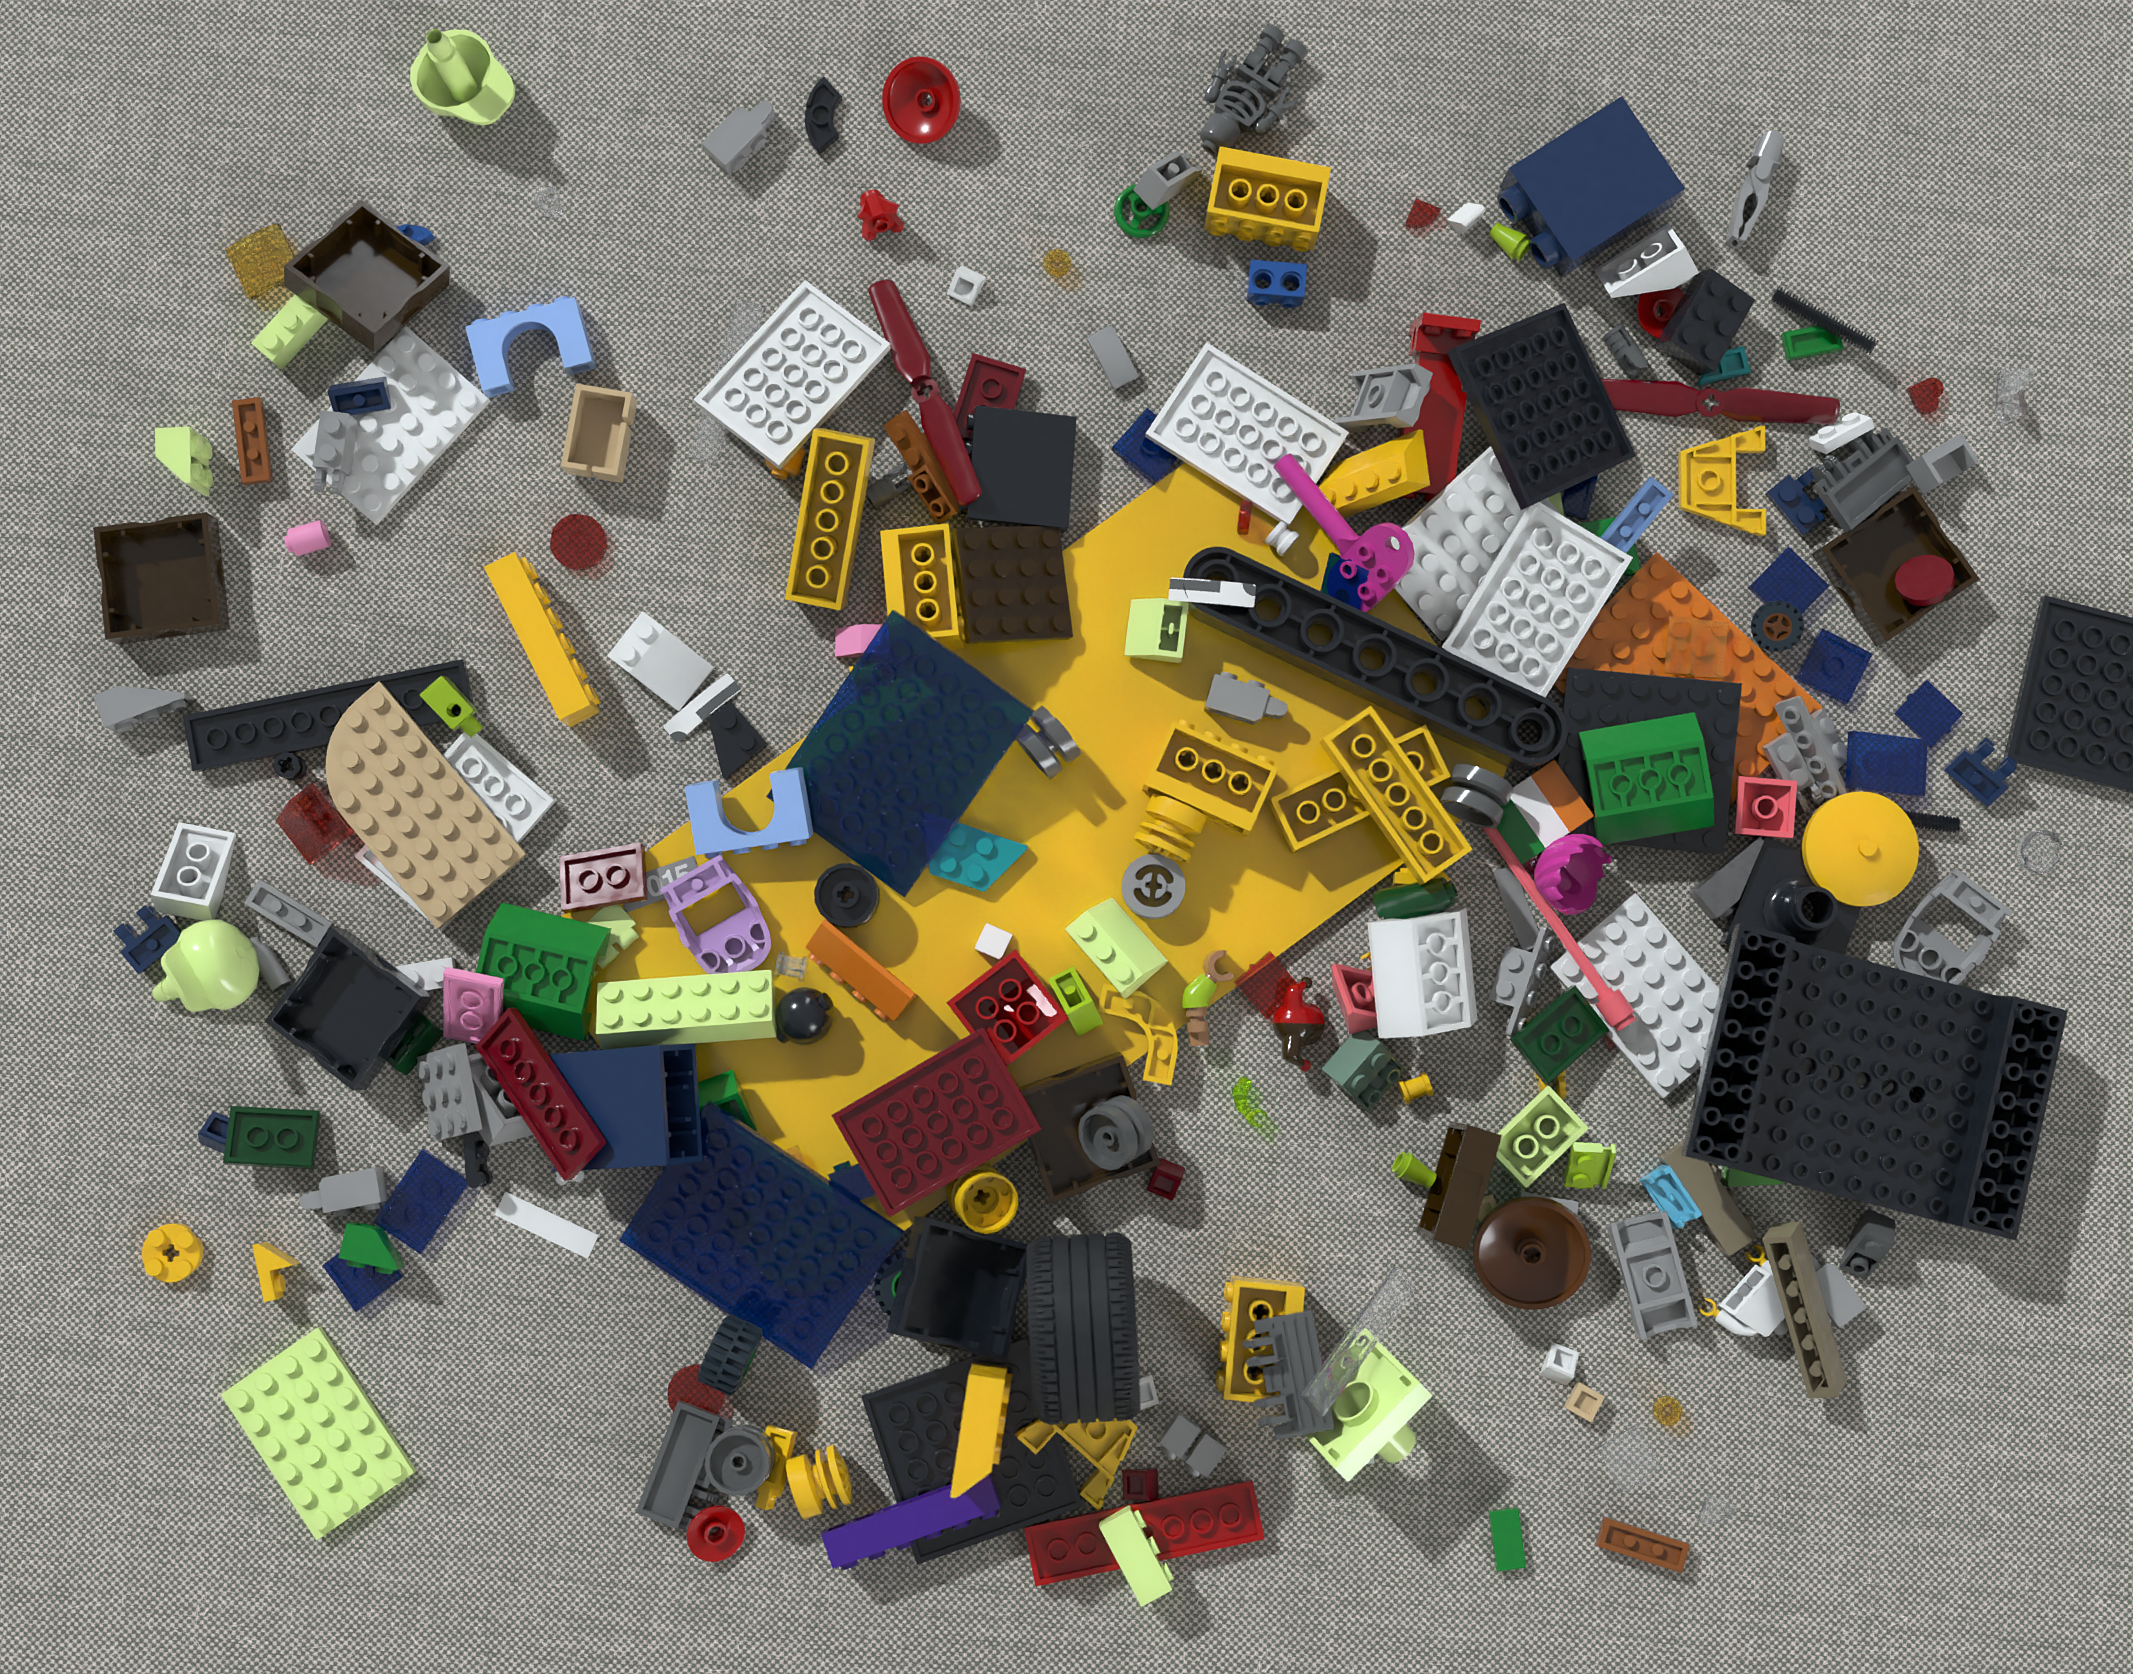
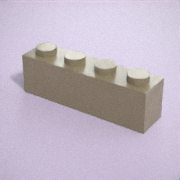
[1657,1140,1758,1256]

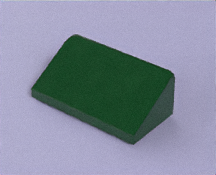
[388,1012,443,1075]

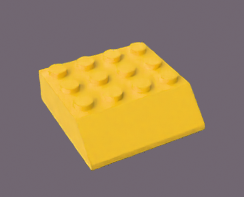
[950,1360,1012,1498]

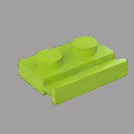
[1563,1142,1616,1189]

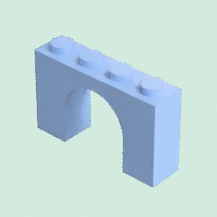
[465,296,597,398]
[685,767,814,858]

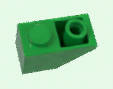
[338,1222,404,1274]

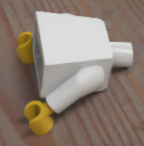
[1698,1245,1789,1337]

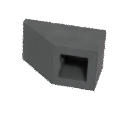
[1839,1209,1895,1280]

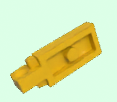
[755,1425,797,1510]

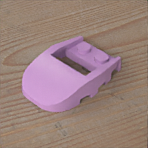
[659,854,771,974]

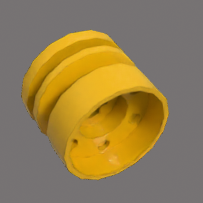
[1133,793,1207,863]
[946,1163,1018,1234]
[786,1444,853,1520]

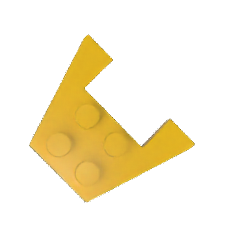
[1678,426,1766,536]
[1015,1418,1138,1511]

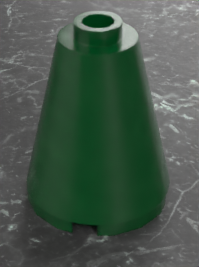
[1373,877,1458,920]

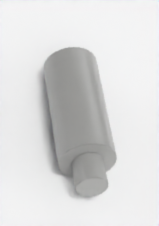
[250,936,291,992]

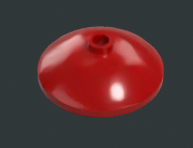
[882,56,961,144]

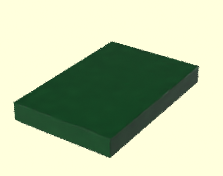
[1510,985,1610,1085]
[223,1106,321,1170]

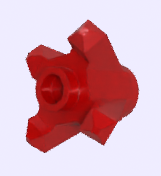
[857,189,904,241]

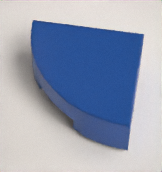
[397,224,435,246]

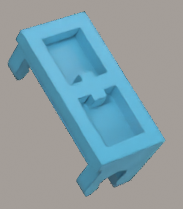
[1639,1165,1703,1229]

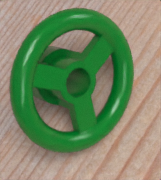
[1114,184,1170,238]

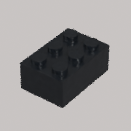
[1655,268,1755,376]

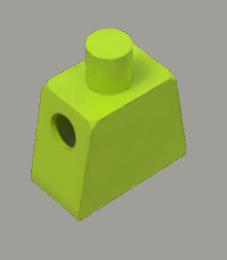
[420,676,484,738]

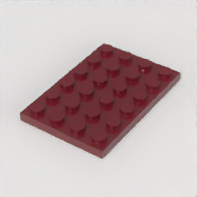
[831,1027,1042,1217]

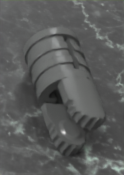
[1602,323,1648,378]
[865,462,913,511]

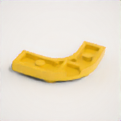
[1097,983,1178,1086]

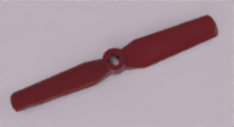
[868,279,982,506]
[1600,379,1840,425]

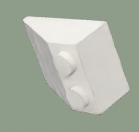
[1594,223,1699,298]
[607,611,714,712]
[151,822,236,921]

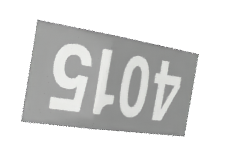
[623,856,697,912]

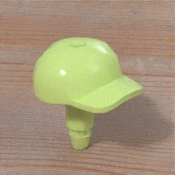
[410,29,515,125]
[152,920,259,1012]

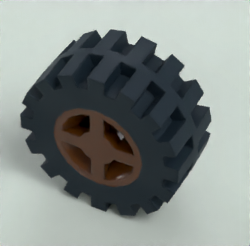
[1751,600,1804,652]

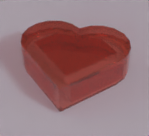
[1906,377,1944,415]

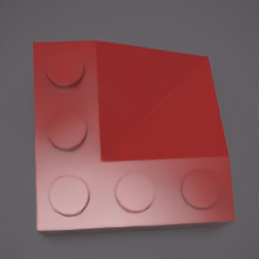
[946,949,1069,1066]

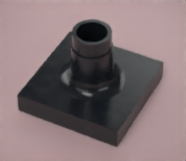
[1719,837,1862,955]

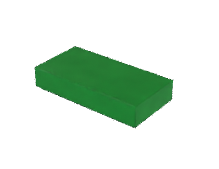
[1781,326,1844,362]
[1488,1507,1526,1571]

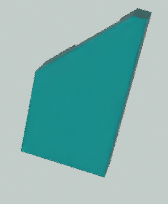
[1697,346,1751,387]

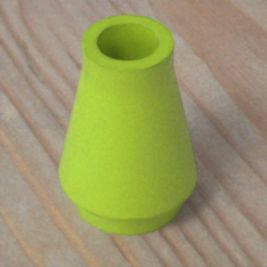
[1489,222,1529,261]
[1391,1151,1437,1189]

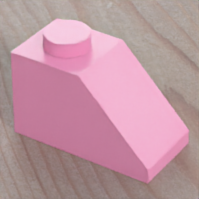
[835,624,892,658]

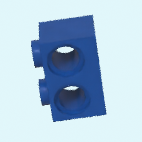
[1246,260,1307,308]

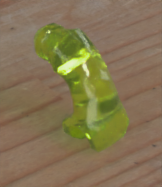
[1231,1076,1268,1127]

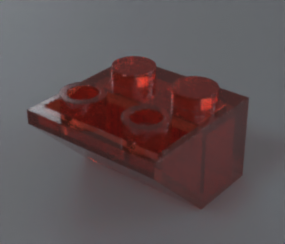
[275,783,355,865]

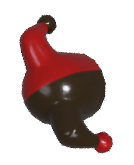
[1272,976,1325,1072]

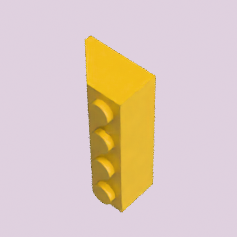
[1318,429,1430,518]

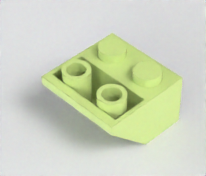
[155,427,213,496]
[1124,598,1189,663]

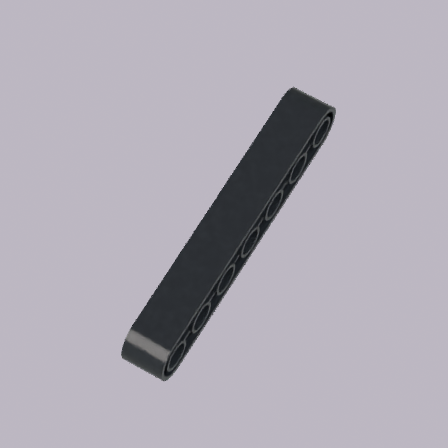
[1183,547,1568,771]

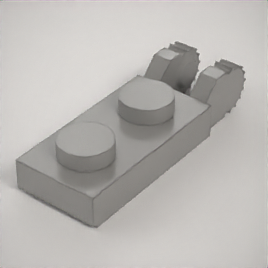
[1762,732,1824,814]

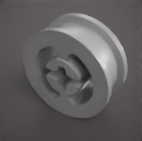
[1122,854,1185,919]

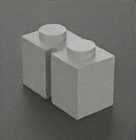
[1158,1411,1227,1478]

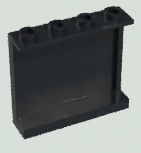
[960,405,1077,533]

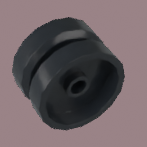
[814,863,880,928]

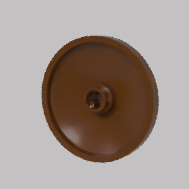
[1473,1196,1591,1310]

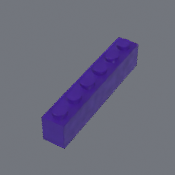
[821,1473,1001,1570]

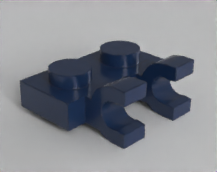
[1765,467,1826,537]
[1944,737,2017,807]
[113,905,182,974]

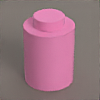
[284,519,331,556]

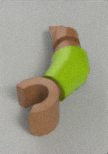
[1182,950,1234,1046]

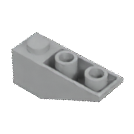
[93,686,195,733]

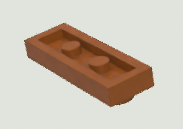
[232,397,273,486]
[1595,1516,1690,1573]

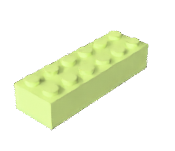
[596,970,776,1050]

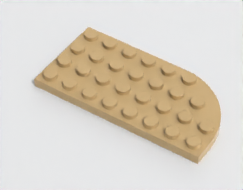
[326,681,528,929]

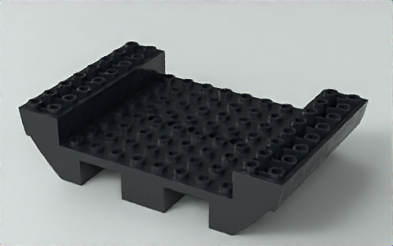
[1681,923,2068,1240]

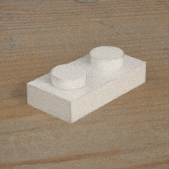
[1808,413,1874,454]
[396,957,456,991]

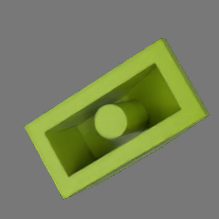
[1048,966,1103,1037]

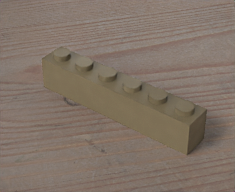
[1762,1221,1847,1398]

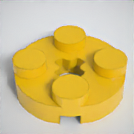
[142,1223,203,1282]

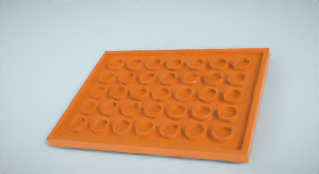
[1552,552,1823,805]

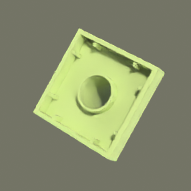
[1282,1328,1433,1482]

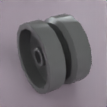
[1011,706,1082,779]
[1439,764,1514,828]
[1078,1095,1154,1170]
[705,1425,775,1496]

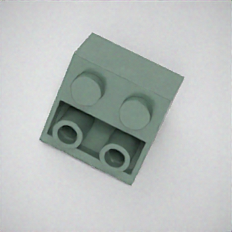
[1321,1030,1406,1112]

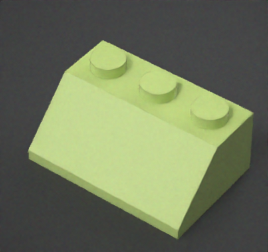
[1065,898,1168,999]
[1495,1085,1589,1188]

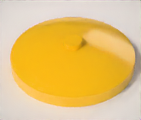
[1802,792,1919,907]

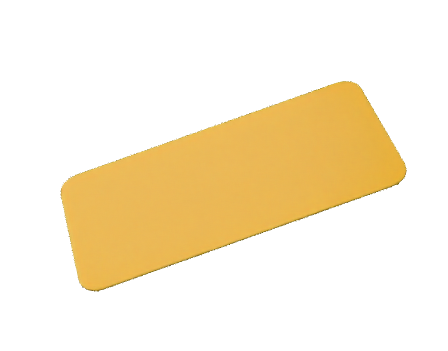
[562,462,1507,1290]

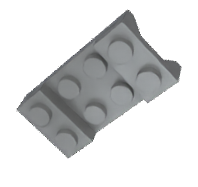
[1334,363,1433,433]
[1606,1210,1698,1340]

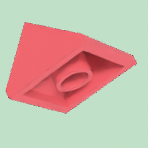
[1734,776,1797,838]
[1331,964,1378,1035]

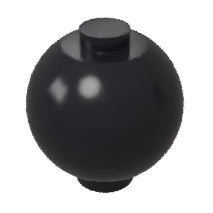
[775,987,834,1045]

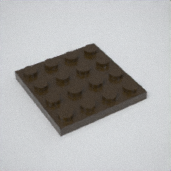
[952,526,1073,644]

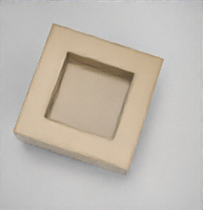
[1564,1381,1605,1423]

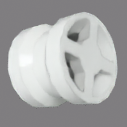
[1264,521,1300,557]

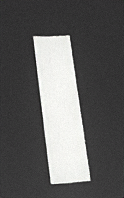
[495,1192,599,1259]

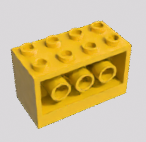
[1204,146,1331,252]
[880,523,965,656]
[1142,719,1278,836]
[1215,1275,1305,1405]

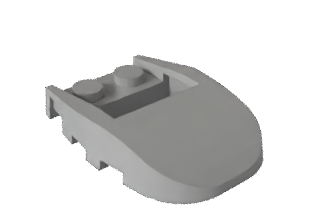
[1893,869,2013,985]

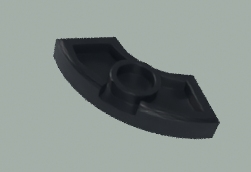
[805,76,843,156]

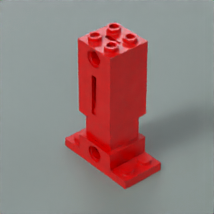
[1397,312,1481,502]

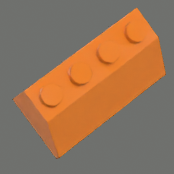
[805,919,918,1022]

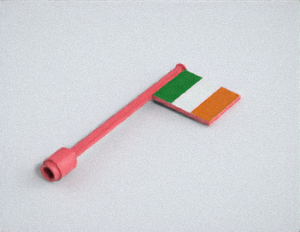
[1482,760,1637,1032]

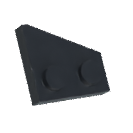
[708,701,768,780]

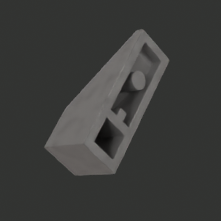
[1688,837,1764,920]

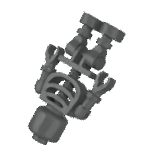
[1200,24,1308,156]

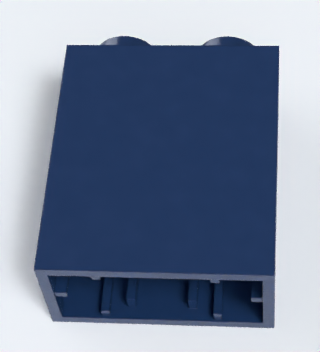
[1497,96,1685,278]
[549,1043,703,1172]

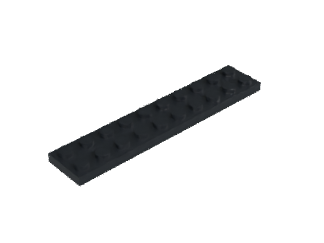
[183,659,476,772]

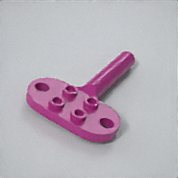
[1273,453,1415,613]

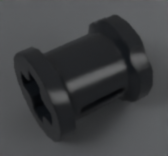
[273,752,307,781]

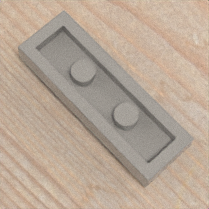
[244,879,335,948]

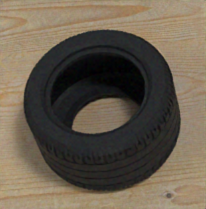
[1027,1232,1141,1425]

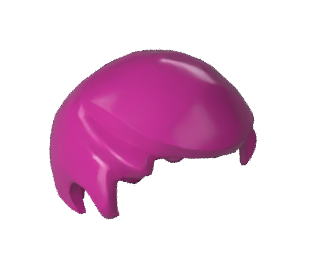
[1534,834,1612,915]

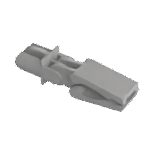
[1725,130,1784,249]

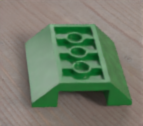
[1578,712,1714,845]
[476,903,612,1041]

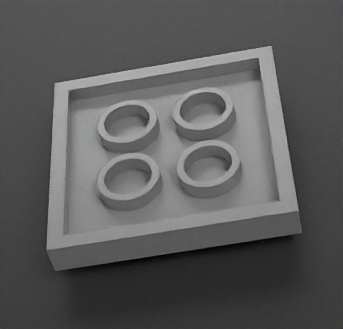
[417,1043,483,1142]

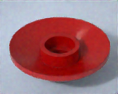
[1636,287,1684,338]
[686,1506,745,1562]

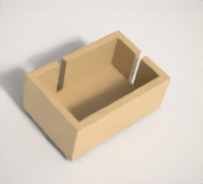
[561,384,638,483]

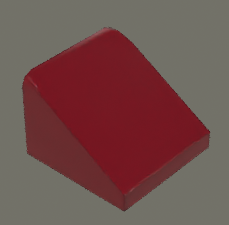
[1146,1158,1185,1201]
[1122,1468,1159,1501]

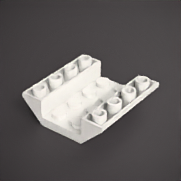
[1367,906,1478,1038]

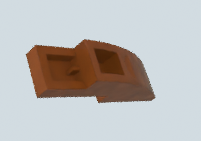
[883,409,959,525]

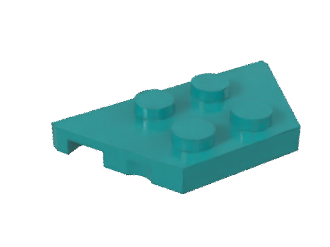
[922,811,1028,892]

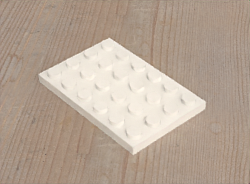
[694,280,891,470]
[291,326,491,525]
[1145,342,1349,527]
[1391,446,1560,641]
[1442,502,1633,697]
[355,732,556,931]
[1548,893,1719,1098]

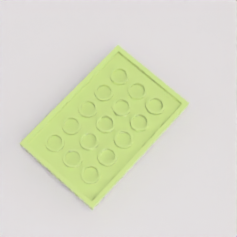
[221,1326,417,1541]

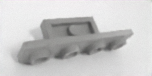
[1775,696,1850,803]
[1489,926,1556,1037]

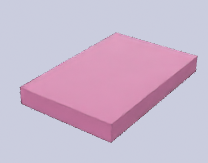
[443,967,504,1044]

